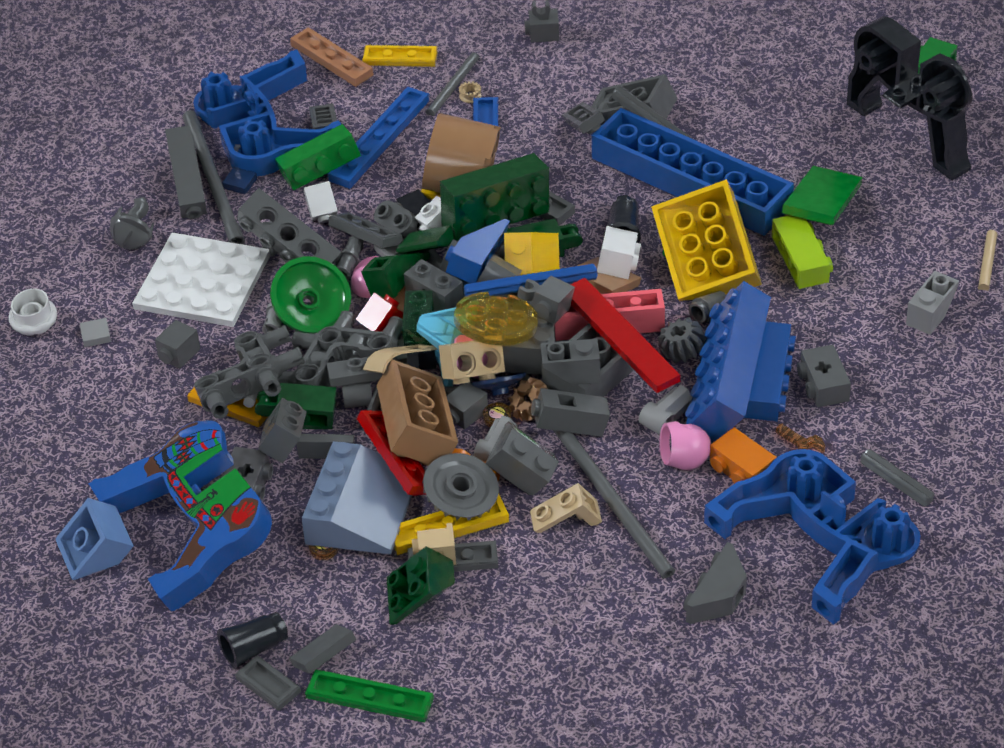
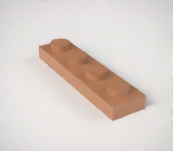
[290,27,374,87]

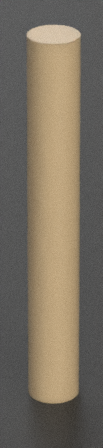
[978,230,997,291]

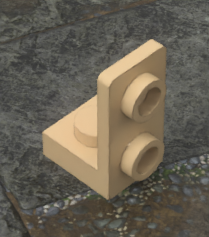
[530,483,602,533]

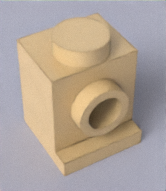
[412,523,456,565]

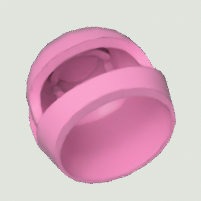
[660,421,711,470]

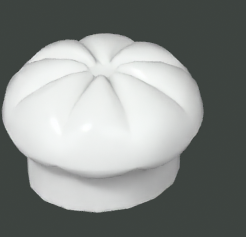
[9,288,57,336]

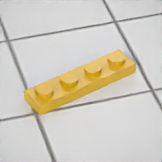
[394,494,509,555]

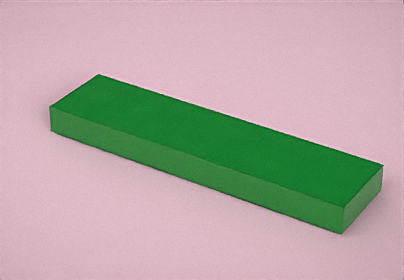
[305,669,434,723]

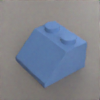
[55,498,133,580]

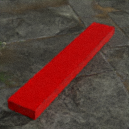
[570,278,680,393]

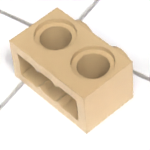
[439,338,505,384]

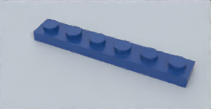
[328,87,429,189]

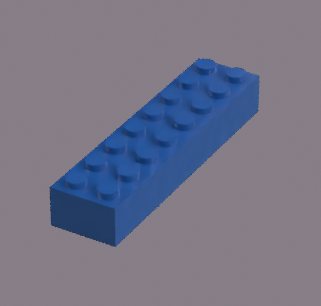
[591,108,794,236]

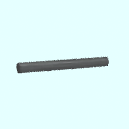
[426,52,479,116]

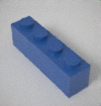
[744,321,796,422]

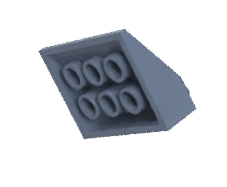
[302,441,412,554]

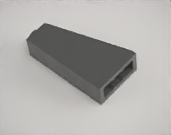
[165,125,207,219]

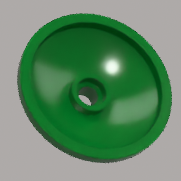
[270,256,351,334]

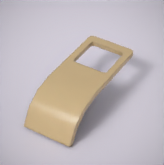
[363,344,438,373]

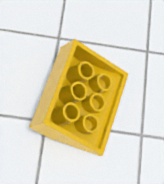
[651,179,762,301]

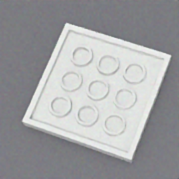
[132,233,270,327]

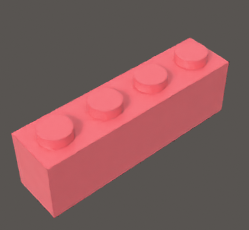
[553,289,665,341]

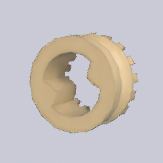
[459,81,481,103]

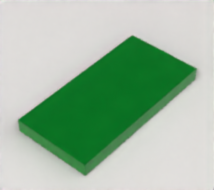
[782,166,863,225]

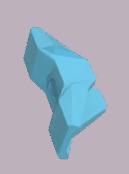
[417,300,479,386]

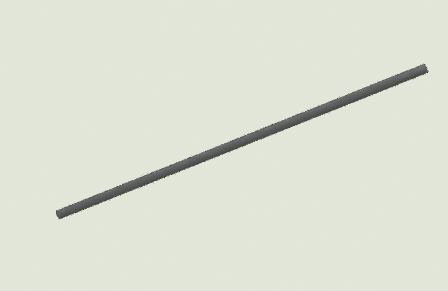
[395,202,675,579]

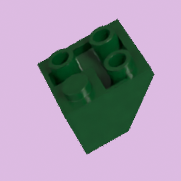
[387,546,455,625]

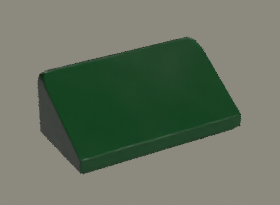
[396,225,454,254]

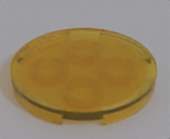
[454,292,538,346]

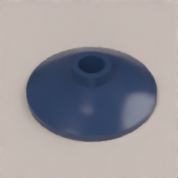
[470,373,526,396]

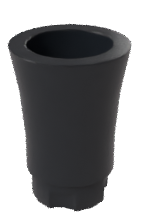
[604,195,641,243]
[217,612,288,669]

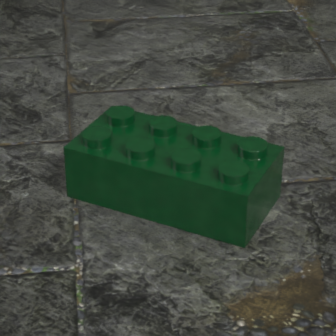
[440,153,549,241]

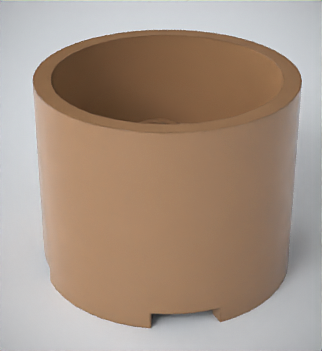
[422,113,501,193]

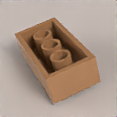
[377,359,458,466]

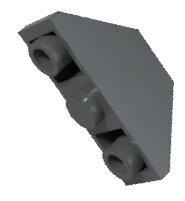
[683,542,747,624]

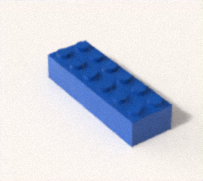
[685,281,771,444]

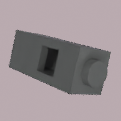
[531,388,610,437]

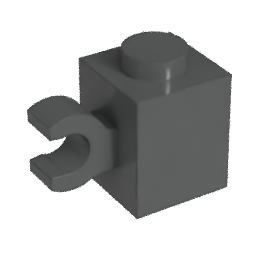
[524,0,560,43]
[518,276,575,324]

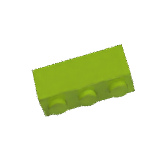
[772,215,833,289]

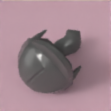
[109,197,154,250]

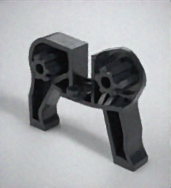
[846,16,973,181]

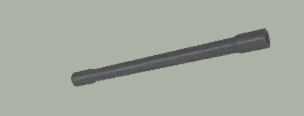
[182,110,245,245]

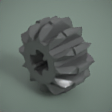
[658,317,706,364]

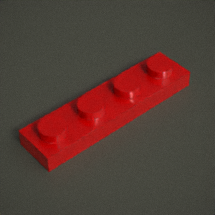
[357,410,426,496]

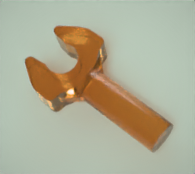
[775,423,825,453]

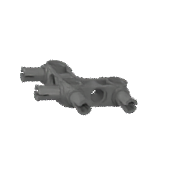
[278,311,405,387]
[194,325,305,419]

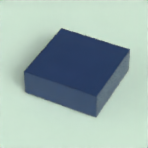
[222,167,257,195]

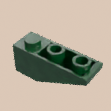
[361,252,430,298]

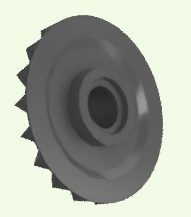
[422,453,499,521]

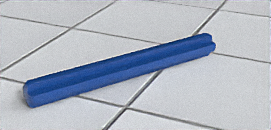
[464,264,598,300]

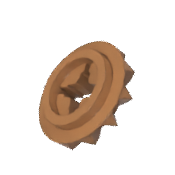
[508,377,548,421]

